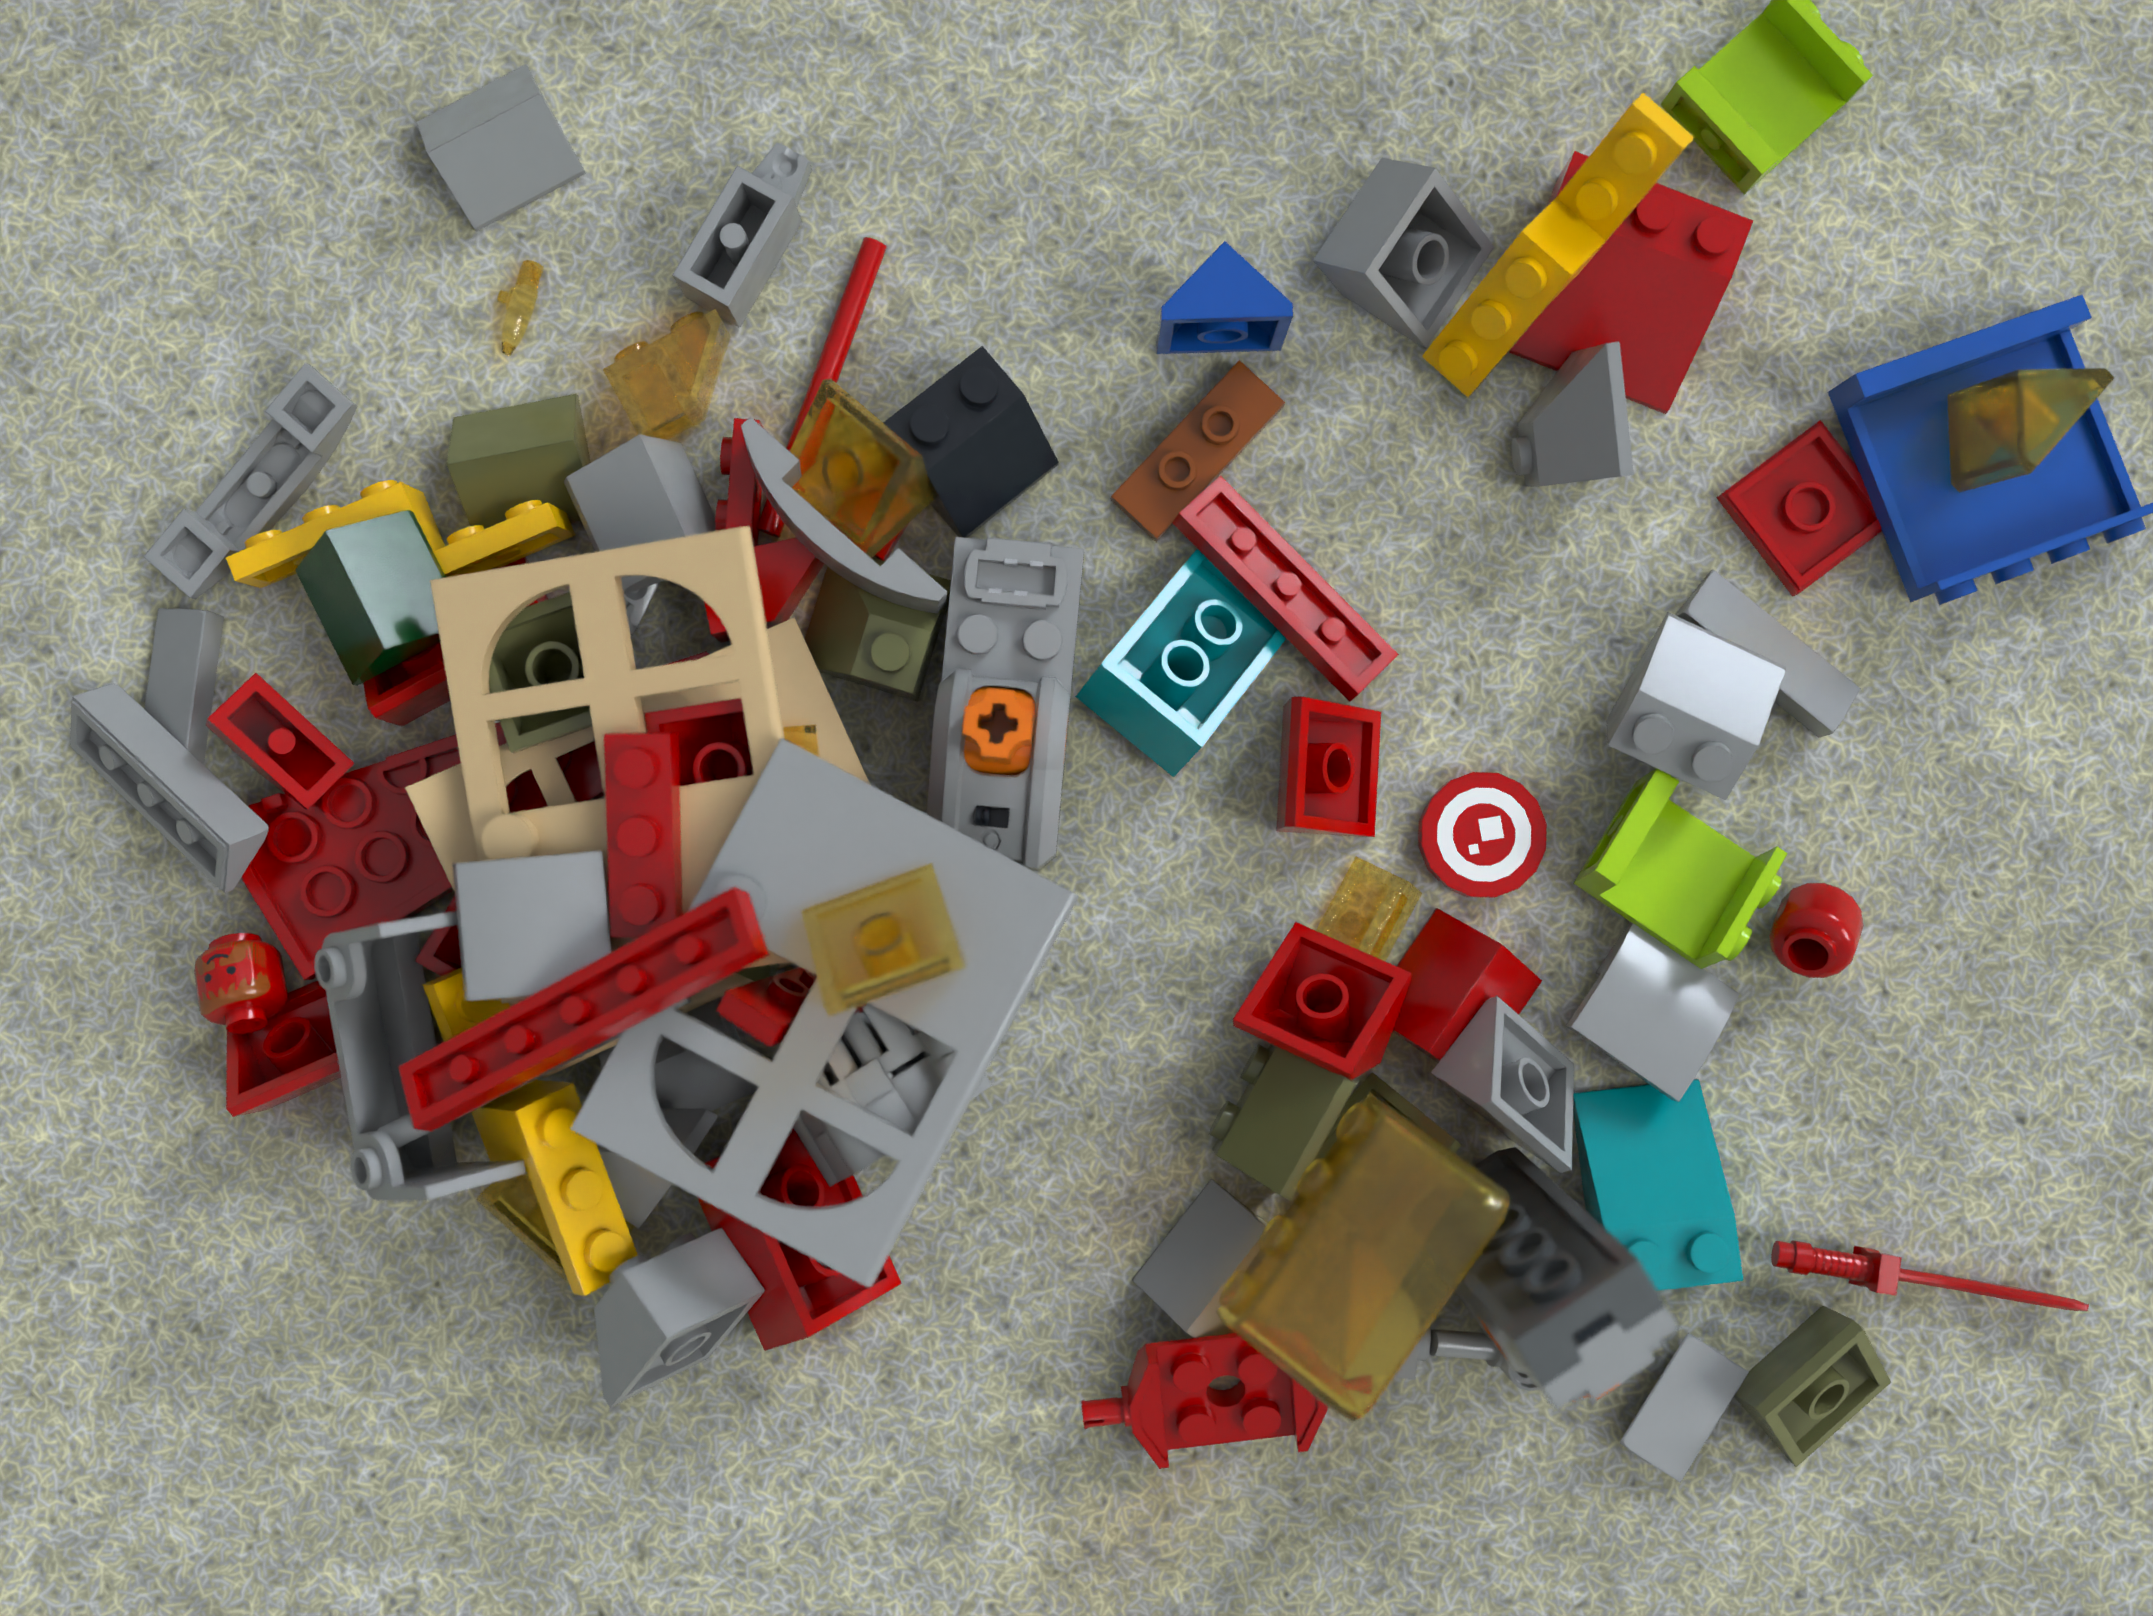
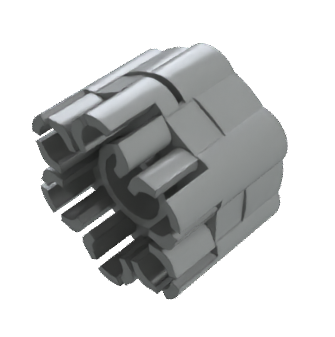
[793,1004,992,1187]

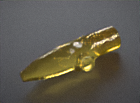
[497,260,544,356]

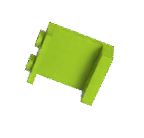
[1660,0,1873,195]
[1573,768,1788,969]

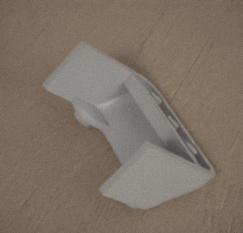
[315,911,526,1201]

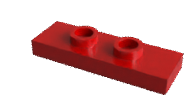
[717,967,867,1047]

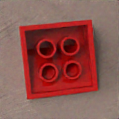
[1509,151,1753,414]

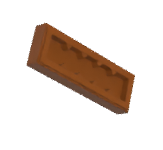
[1111,360,1285,542]

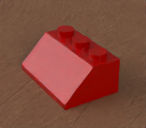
[696,1128,902,1351]

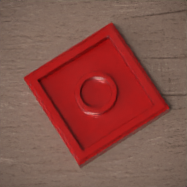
[1716,420,1882,597]

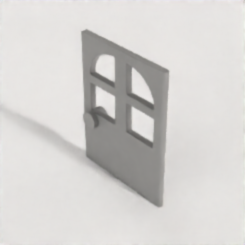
[571,737,1079,1287]

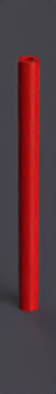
[756,237,887,538]

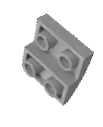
[453,851,611,1001]
[1566,922,1739,1102]

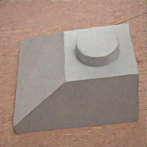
[1511,342,1634,487]

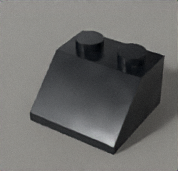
[882,346,1059,538]

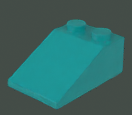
[1075,549,1287,777]
[1573,1079,1744,1291]

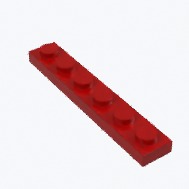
[398,887,769,1132]

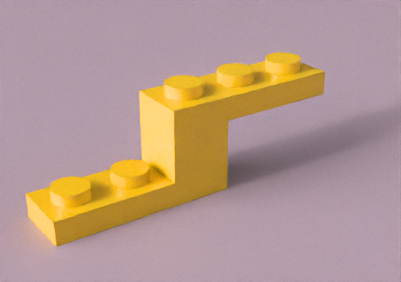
[1421,93,1695,397]
[225,480,575,588]
[423,968,638,1296]

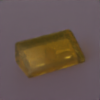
[1316,857,1422,962]

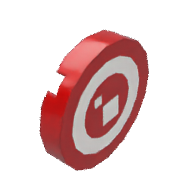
[1418,772,1547,898]

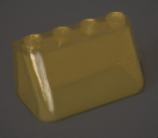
[1216,1093,1510,1421]

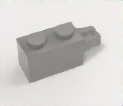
[673,143,812,328]

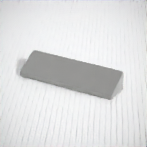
[70,684,268,893]

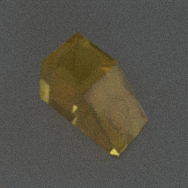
[603,309,731,440]

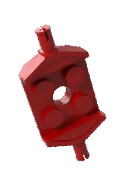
[1081,1326,1374,1469]

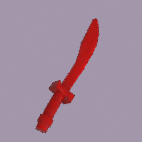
[1771,1240,2089,1311]

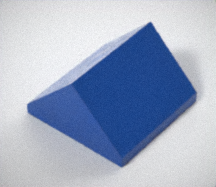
[1156,241,1293,354]

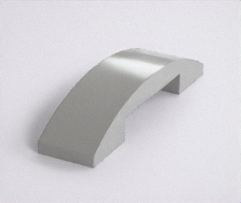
[143,362,358,599]
[741,417,947,613]

